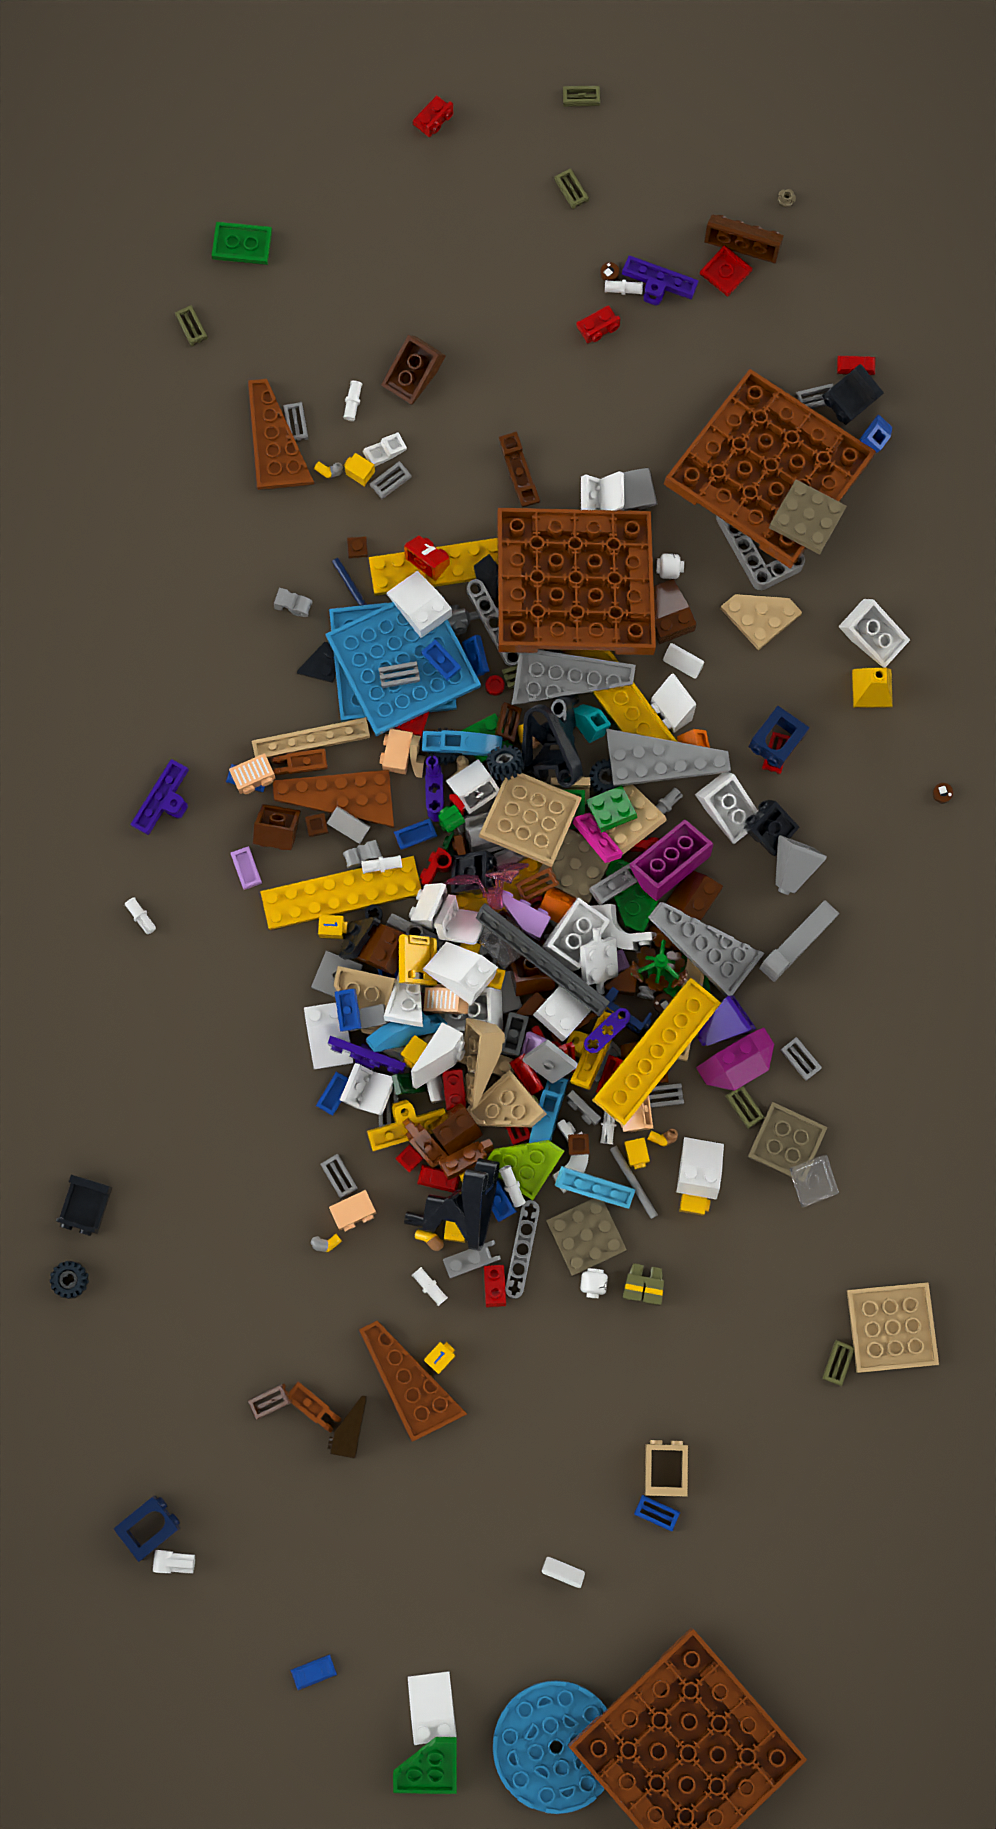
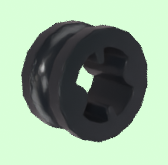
[365,905,383,921]

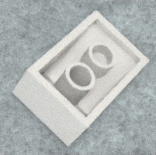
[386,571,452,638]
[839,599,910,668]
[651,673,696,733]
[695,772,758,844]
[409,883,447,933]
[542,897,610,971]
[423,942,498,1005]
[533,971,591,1042]
[439,987,503,1033]
[304,1003,354,1070]
[411,1022,465,1089]
[676,1137,724,1199]
[408,1671,457,1745]

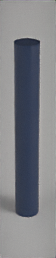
[332,558,367,606]

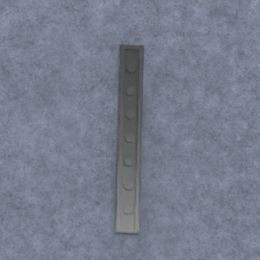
[476,903,610,1017]

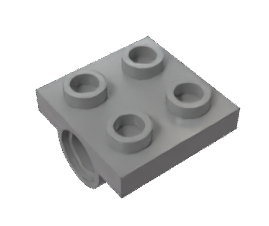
[463,811,505,853]

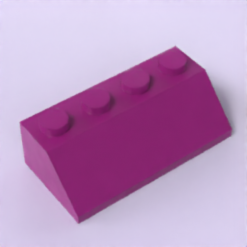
[629,819,713,901]

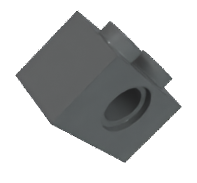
[501,1012,529,1058]

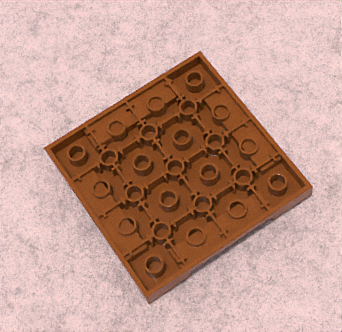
[664,369,876,569]
[497,508,656,655]
[568,1628,807,1829]

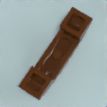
[499,431,540,508]

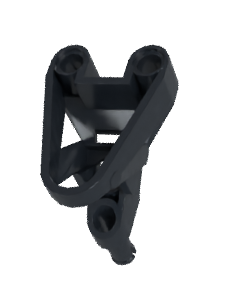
[521,695,583,788]
[404,1158,500,1251]

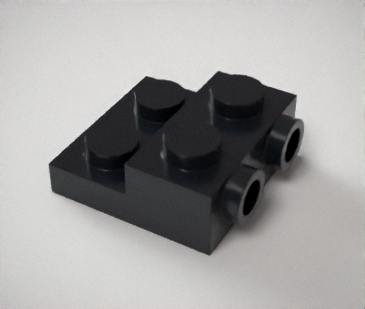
[744,799,800,856]
[451,850,497,895]

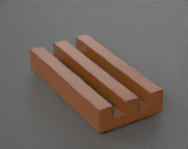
[515,867,559,901]

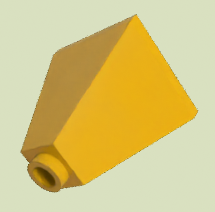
[852,668,893,708]

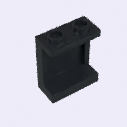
[822,364,884,426]
[56,1175,112,1236]

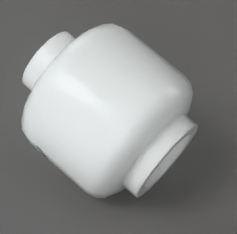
[656,554,684,579]
[580,1268,608,1298]

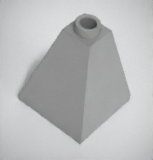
[775,835,827,895]

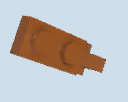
[402,1117,448,1169]
[438,1139,494,1180]

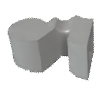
[274,587,313,617]
[343,840,382,869]

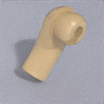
[450,755,469,778]

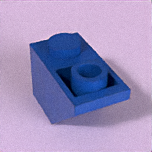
[859,415,892,453]

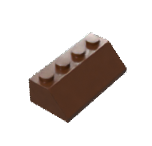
[704,214,784,263]
[647,871,723,953]

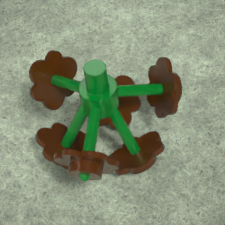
[630,933,688,991]

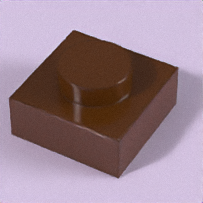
[347,536,368,558]
[305,813,328,837]
[452,832,469,856]
[568,1134,589,1156]

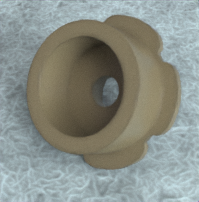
[778,189,796,207]

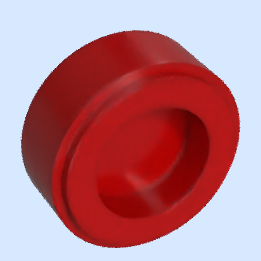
[485,675,505,696]

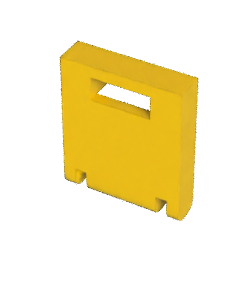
[399,934,437,986]

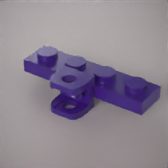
[622,255,699,306]
[130,759,189,835]
[328,1036,406,1074]

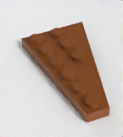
[248,379,314,490]
[273,770,394,828]
[359,1321,467,1442]

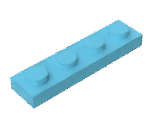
[555,1166,635,1209]

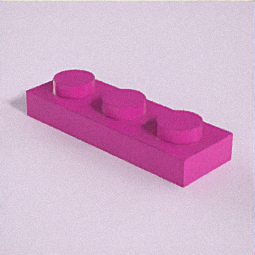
[572,813,623,863]

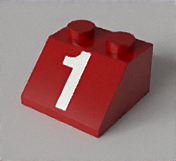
[404,535,450,582]

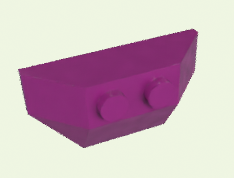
[696,1027,774,1091]

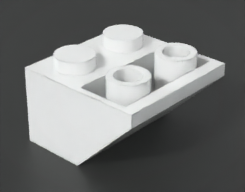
[446,759,499,814]

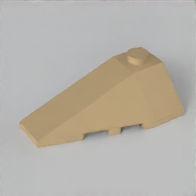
[464,1018,505,1108]

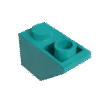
[574,704,611,743]

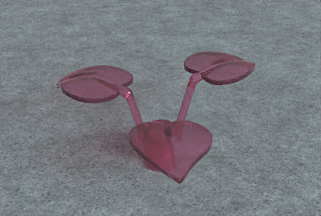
[444,862,530,910]

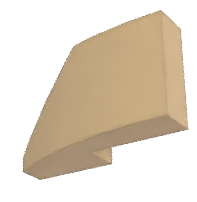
[410,735,426,778]

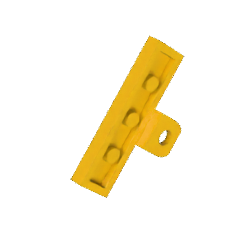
[566,1011,621,1090]
[367,1100,446,1151]

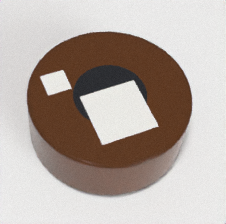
[600,262,619,281]
[933,783,953,803]
[653,993,672,1014]

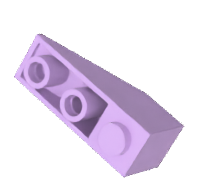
[496,890,551,941]

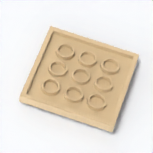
[479,773,582,867]
[847,1282,939,1373]

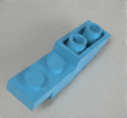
[422,730,503,756]
[366,1012,447,1052]
[529,1078,568,1143]

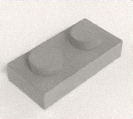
[567,1090,601,1126]

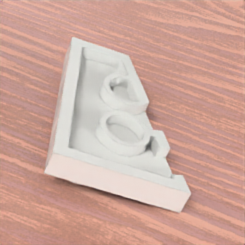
[384,973,423,1027]

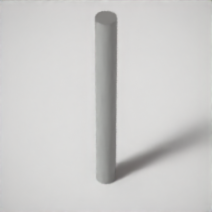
[610,1145,658,1219]

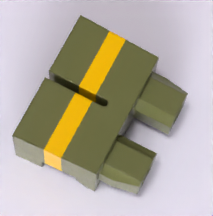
[622,1263,664,1305]

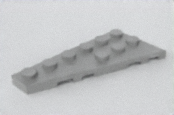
[511,650,636,706]
[606,729,731,787]
[648,902,764,997]

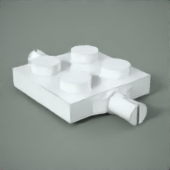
[580,928,618,995]

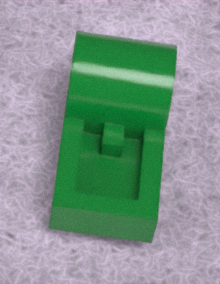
[438,805,465,833]

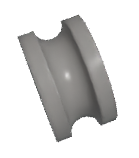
[637,986,656,1000]

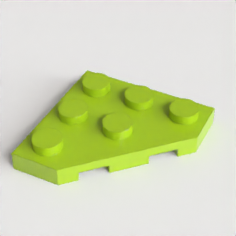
[487,1140,564,1200]

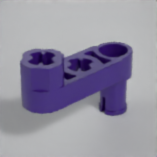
[425,756,444,822]
[584,1008,631,1053]

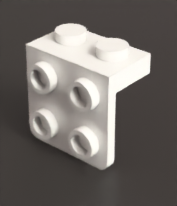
[581,471,624,511]
[434,894,485,945]
[340,1063,394,1115]

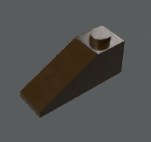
[327,1395,367,1458]

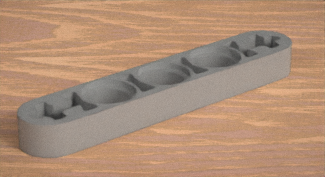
[506,1200,540,1299]

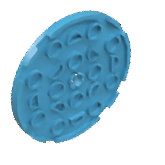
[493,1680,607,1814]

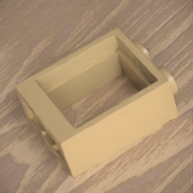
[645,1440,688,1496]

